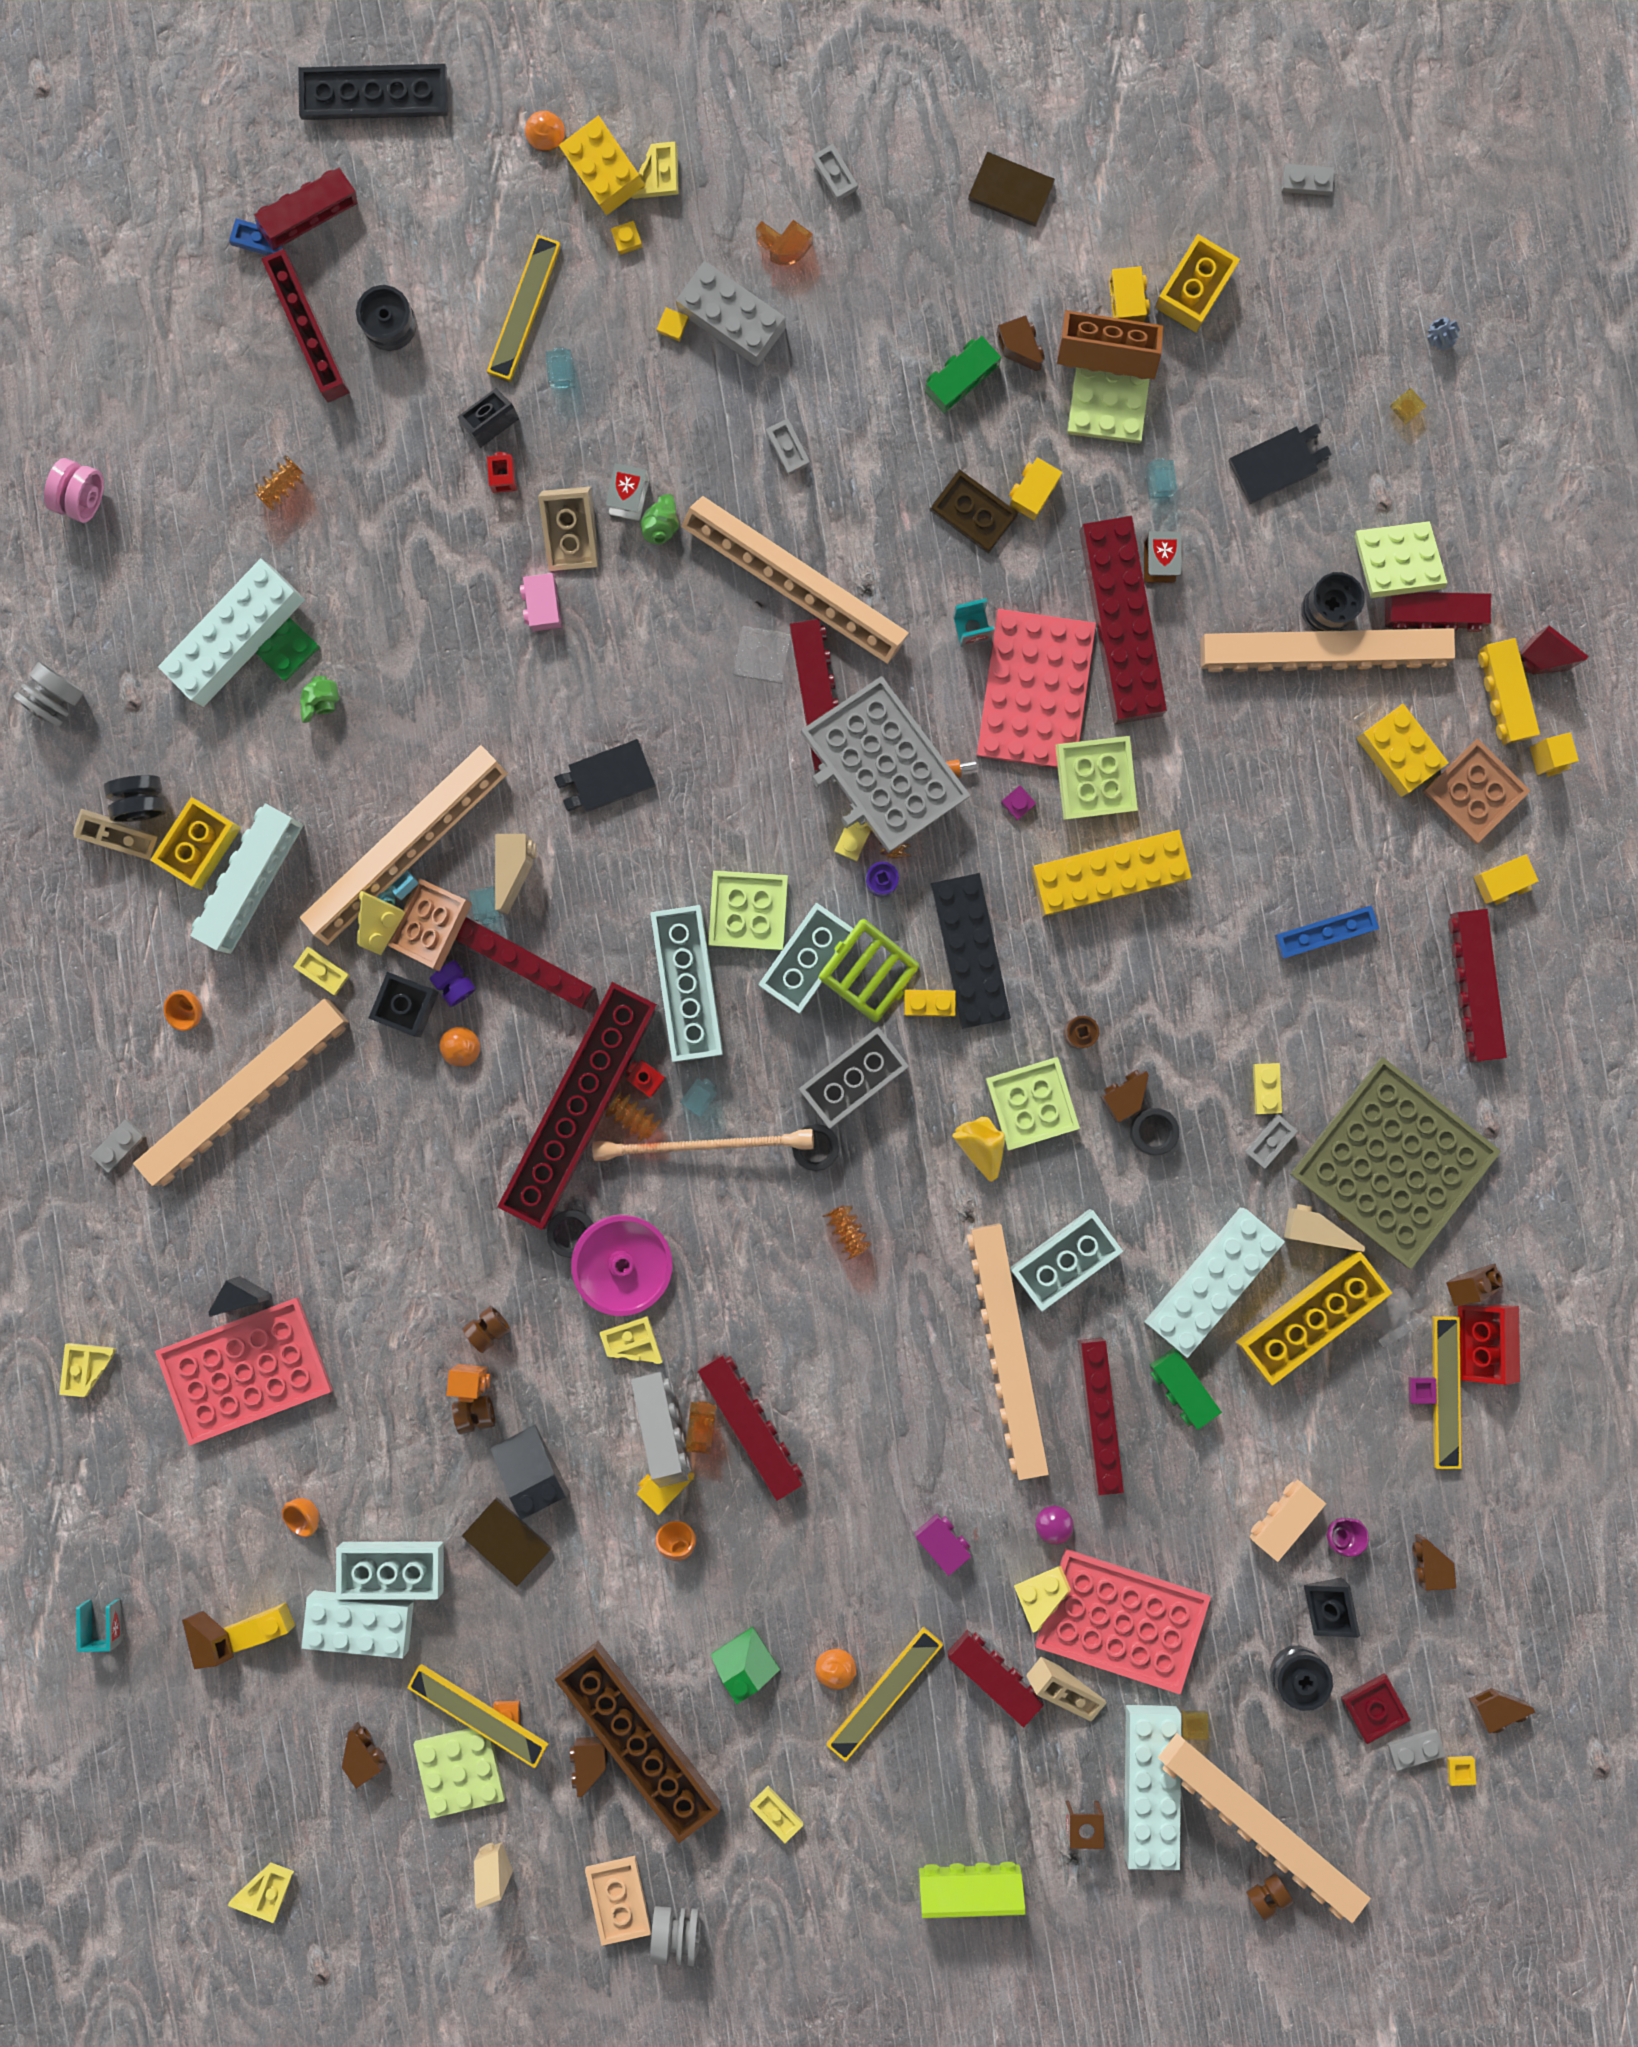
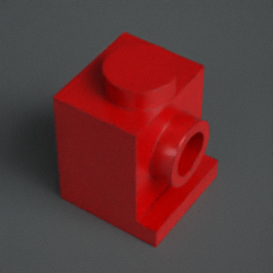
[487,452,517,493]
[626,1059,667,1098]

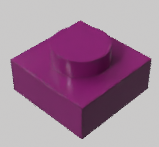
[1001,785,1036,821]
[1408,1377,1437,1404]

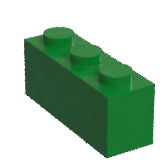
[925,335,1002,414]
[1150,1347,1222,1430]

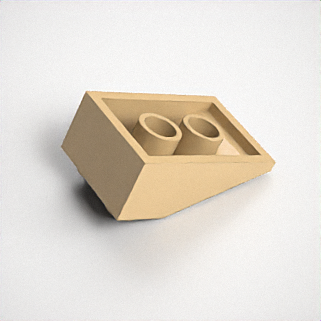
[538,487,598,571]
[495,834,537,914]

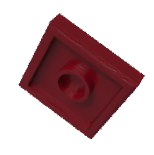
[1341,1673,1411,1744]

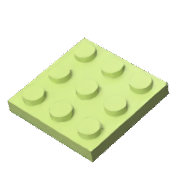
[1067,367,1150,444]
[1354,521,1447,598]
[1055,736,1138,820]
[708,871,788,950]
[986,1057,1080,1150]
[413,1728,506,1819]

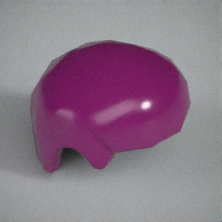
[1035,1505,1074,1545]
[1326,1518,1369,1557]

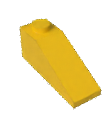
[223,1602,296,1653]

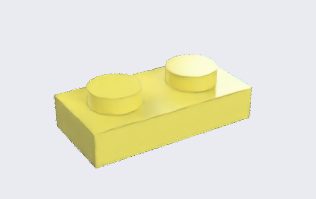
[834,821,871,862]
[293,946,350,995]
[1253,1063,1282,1114]
[750,1786,803,1843]

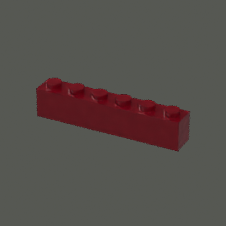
[261,249,350,403]
[789,619,839,774]
[1448,909,1507,1062]
[455,917,596,1010]
[1077,1337,1124,1496]
[697,1353,804,1501]

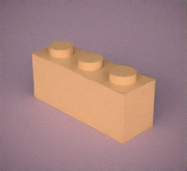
[1250,1479,1326,1562]

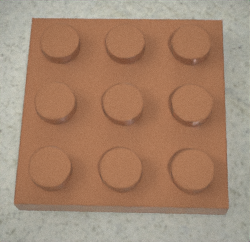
[1423,738,1531,844]
[387,878,472,971]

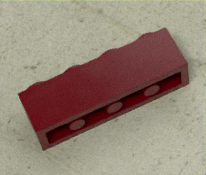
[254,167,358,251]
[1385,592,1492,632]
[947,1629,1044,1728]

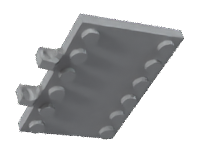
[800,676,970,853]

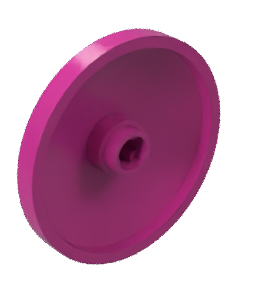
[571,1215,672,1316]

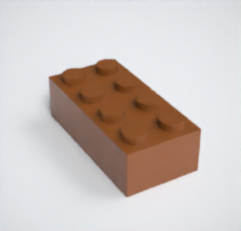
[1057,310,1163,380]

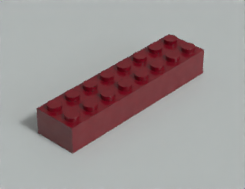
[1079,515,1167,725]

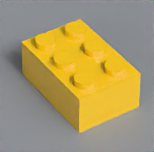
[559,115,646,216]
[1155,234,1240,333]
[1356,703,1449,797]
[151,797,242,890]

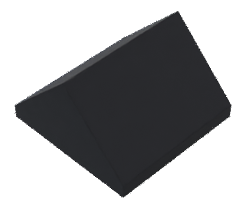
[457,388,519,448]
[208,1276,272,1317]
[1304,1577,1360,1638]

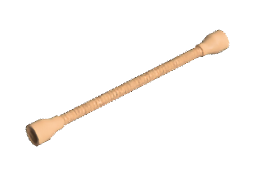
[592,1129,814,1161]

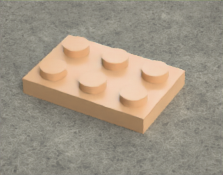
[585,1855,652,1946]

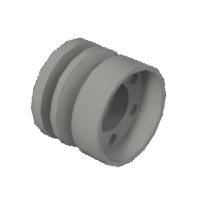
[13,662,84,727]
[650,1906,701,1967]

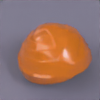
[525,111,565,151]
[163,990,203,1031]
[439,1027,480,1067]
[281,1498,320,1537]
[655,1521,696,1561]
[815,1649,857,1690]

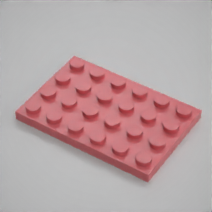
[976,609,1096,768]
[155,1297,333,1446]
[1035,1548,1211,1695]

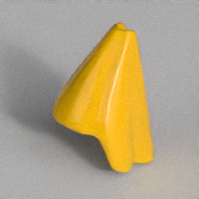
[952,1117,1005,1182]

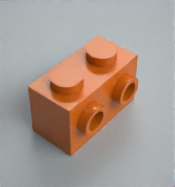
[446,1364,491,1402]

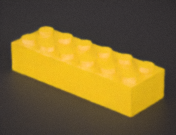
[1030,830,1192,917]
[1236,1251,1392,1386]

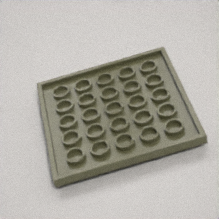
[1290,1057,1501,1269]

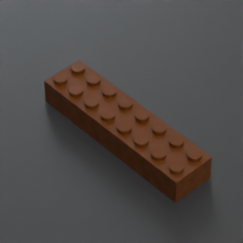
[554,1641,721,1843]

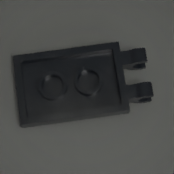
[1228,424,1332,505]
[554,739,656,812]

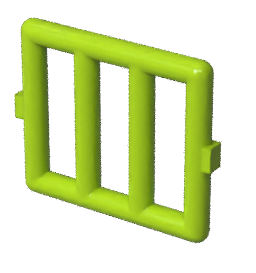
[819,919,919,1022]

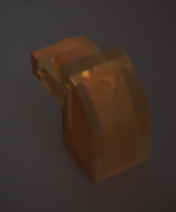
[756,220,813,265]
[686,1401,717,1454]

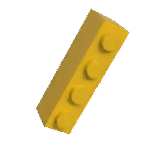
[1478,638,1540,745]

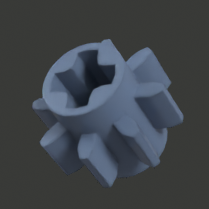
[1427,317,1460,350]

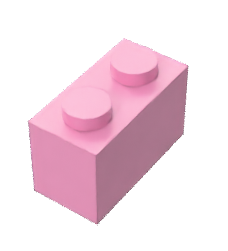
[520,573,562,632]

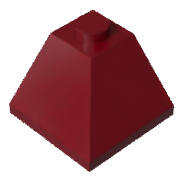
[1519,625,1589,675]

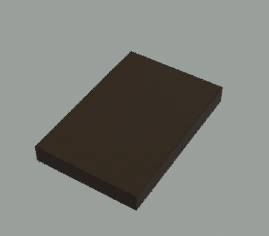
[968,152,1055,227]
[930,469,1019,554]
[462,1497,552,1587]

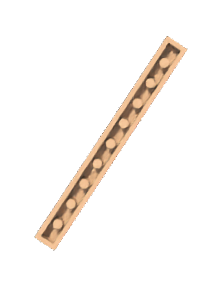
[681,496,909,664]
[1200,629,1455,672]
[300,745,508,946]
[133,999,349,1186]
[967,1223,1049,1480]
[1158,1733,1371,1923]

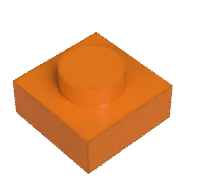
[493,1701,520,1725]

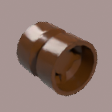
[1063,1016,1099,1049]
[462,1305,511,1353]
[452,1394,496,1435]
[1246,1872,1295,1922]

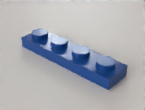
[1274,905,1379,959]

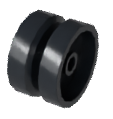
[355,285,417,351]
[104,775,166,822]
[1270,1645,1333,1711]

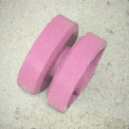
[44,458,104,523]

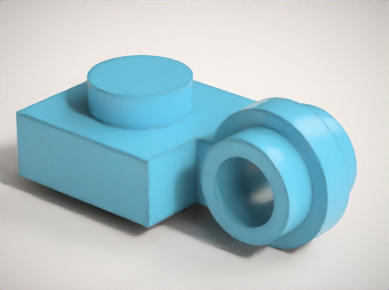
[376,869,419,906]

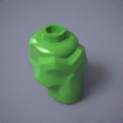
[640,494,679,544]
[300,676,339,723]

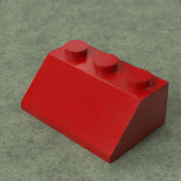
[1458,1304,1520,1385]

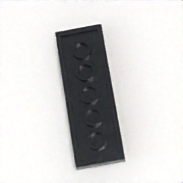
[298,63,448,120]
[931,873,1011,1029]

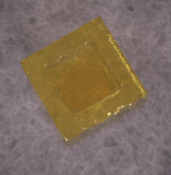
[1390,388,1427,425]
[1181,1711,1208,1739]

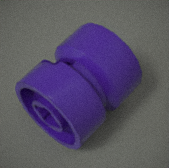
[866,861,899,897]
[429,960,477,1007]

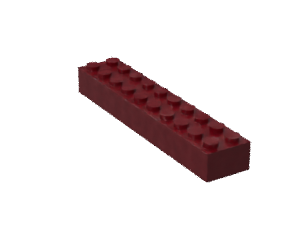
[497,982,659,1230]

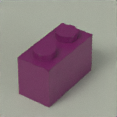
[914,1513,972,1576]

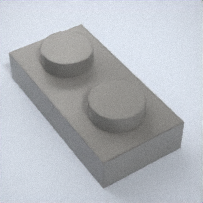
[812,144,858,201]
[1281,164,1334,196]
[766,418,810,476]
[1245,1115,1298,1169]
[90,1119,146,1173]
[1387,1729,1445,1771]

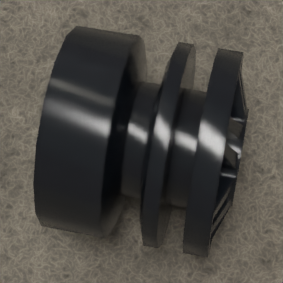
[1301,572,1365,631]

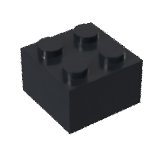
[368,972,439,1038]

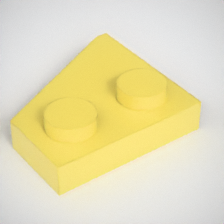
[632,141,679,199]
[357,891,405,955]
[599,1316,663,1364]
[59,1343,116,1397]
[1014,1566,1071,1632]
[228,1862,294,1923]

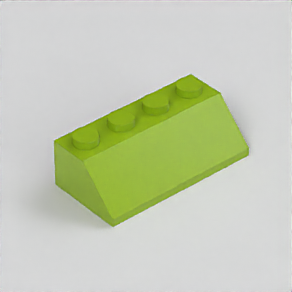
[919,1862,1025,1918]

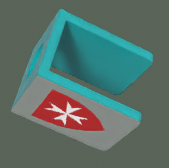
[953,598,995,647]
[76,1599,121,1652]

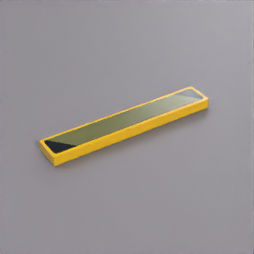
[487,234,561,382]
[1432,1316,1462,1469]
[826,1626,943,1762]
[407,1664,549,1768]

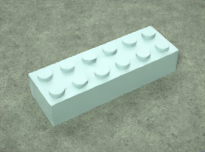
[158,558,305,707]
[190,803,304,954]
[650,905,724,1062]
[1144,1207,1285,1358]
[1124,1705,1181,1870]

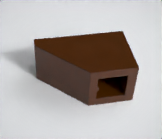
[996,315,1045,371]
[1100,1069,1149,1122]
[1446,1264,1503,1306]
[1412,1534,1456,1591]
[182,1611,234,1669]
[1469,1688,1535,1734]
[342,1722,386,1789]
[570,1736,608,1797]

